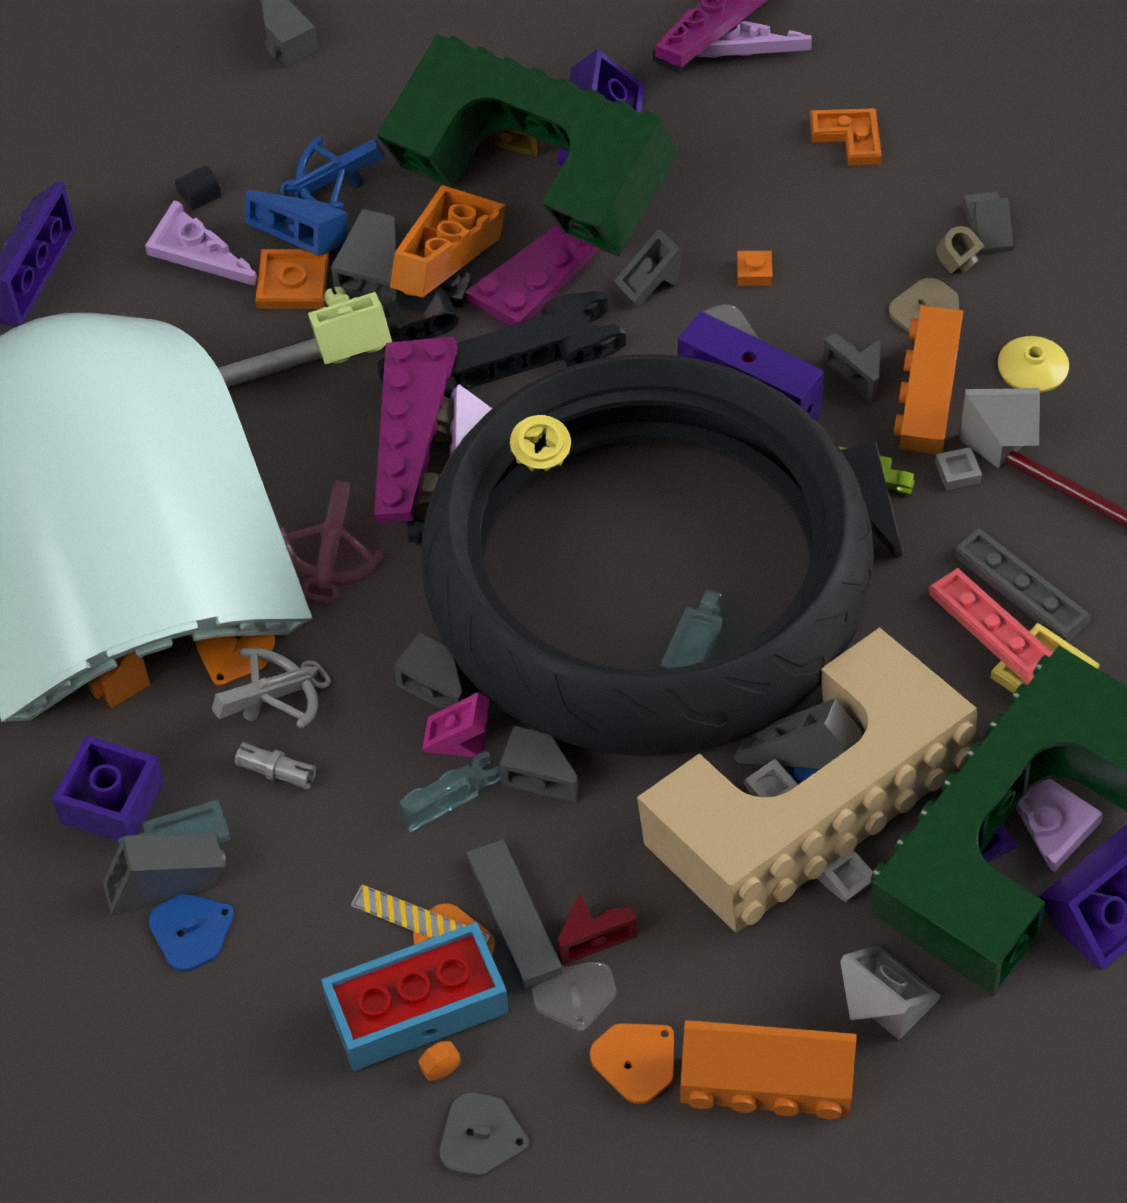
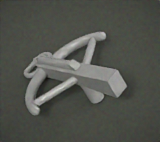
[212,648,331,728]

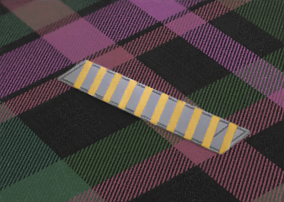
[351,885,490,943]

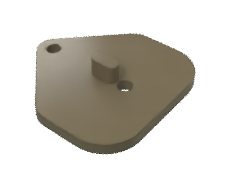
[889,278,959,332]

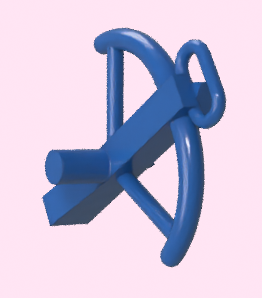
[280,136,385,210]

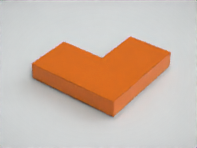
[809,108,882,166]

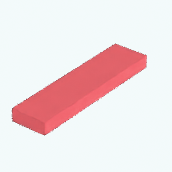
[929,568,1053,685]

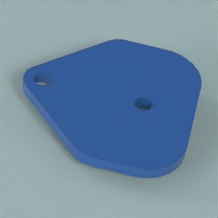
[149,894,234,972]

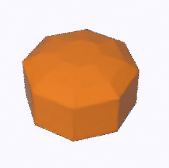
[418,1041,461,1081]

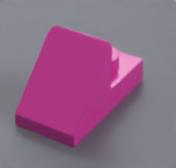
[422,692,490,757]

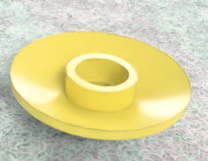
[998,336,1069,393]

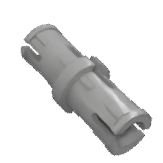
[235,742,316,790]

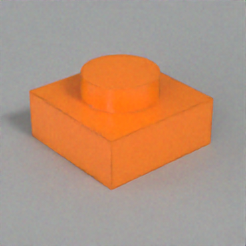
[737,251,773,286]

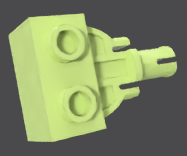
[308,287,392,364]

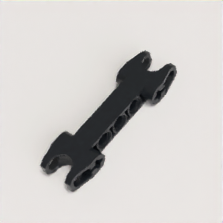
[377,291,626,398]

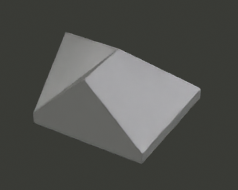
[959,388,1040,468]
[840,945,941,1040]

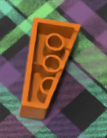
[390,185,506,298]
[894,305,963,454]

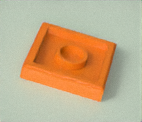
[255,249,330,309]

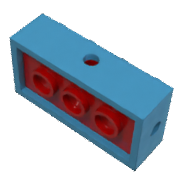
[321,922,509,1072]

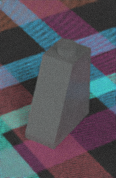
[331,209,400,304]
[103,833,226,915]

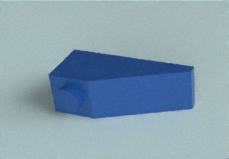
[245,190,347,255]

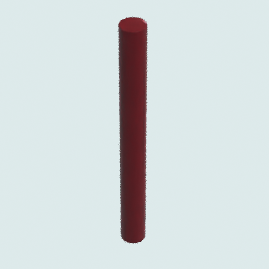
[1006,450,1127,527]

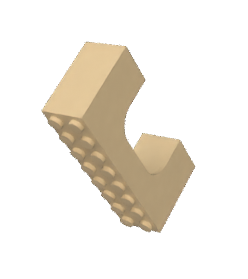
[637,627,977,933]

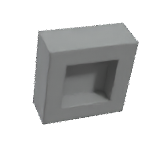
[935,447,982,491]

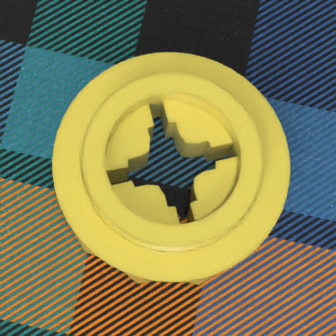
[510,415,571,472]

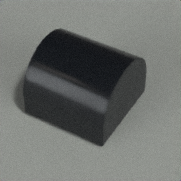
[175,165,222,210]

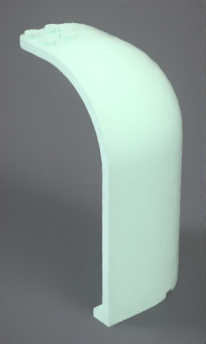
[0,313,312,722]

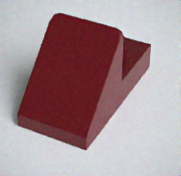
[558,894,637,966]

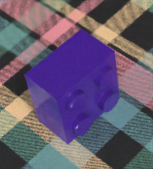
[52,735,164,842]

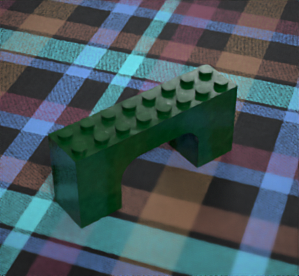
[376,34,679,257]
[870,646,1127,996]

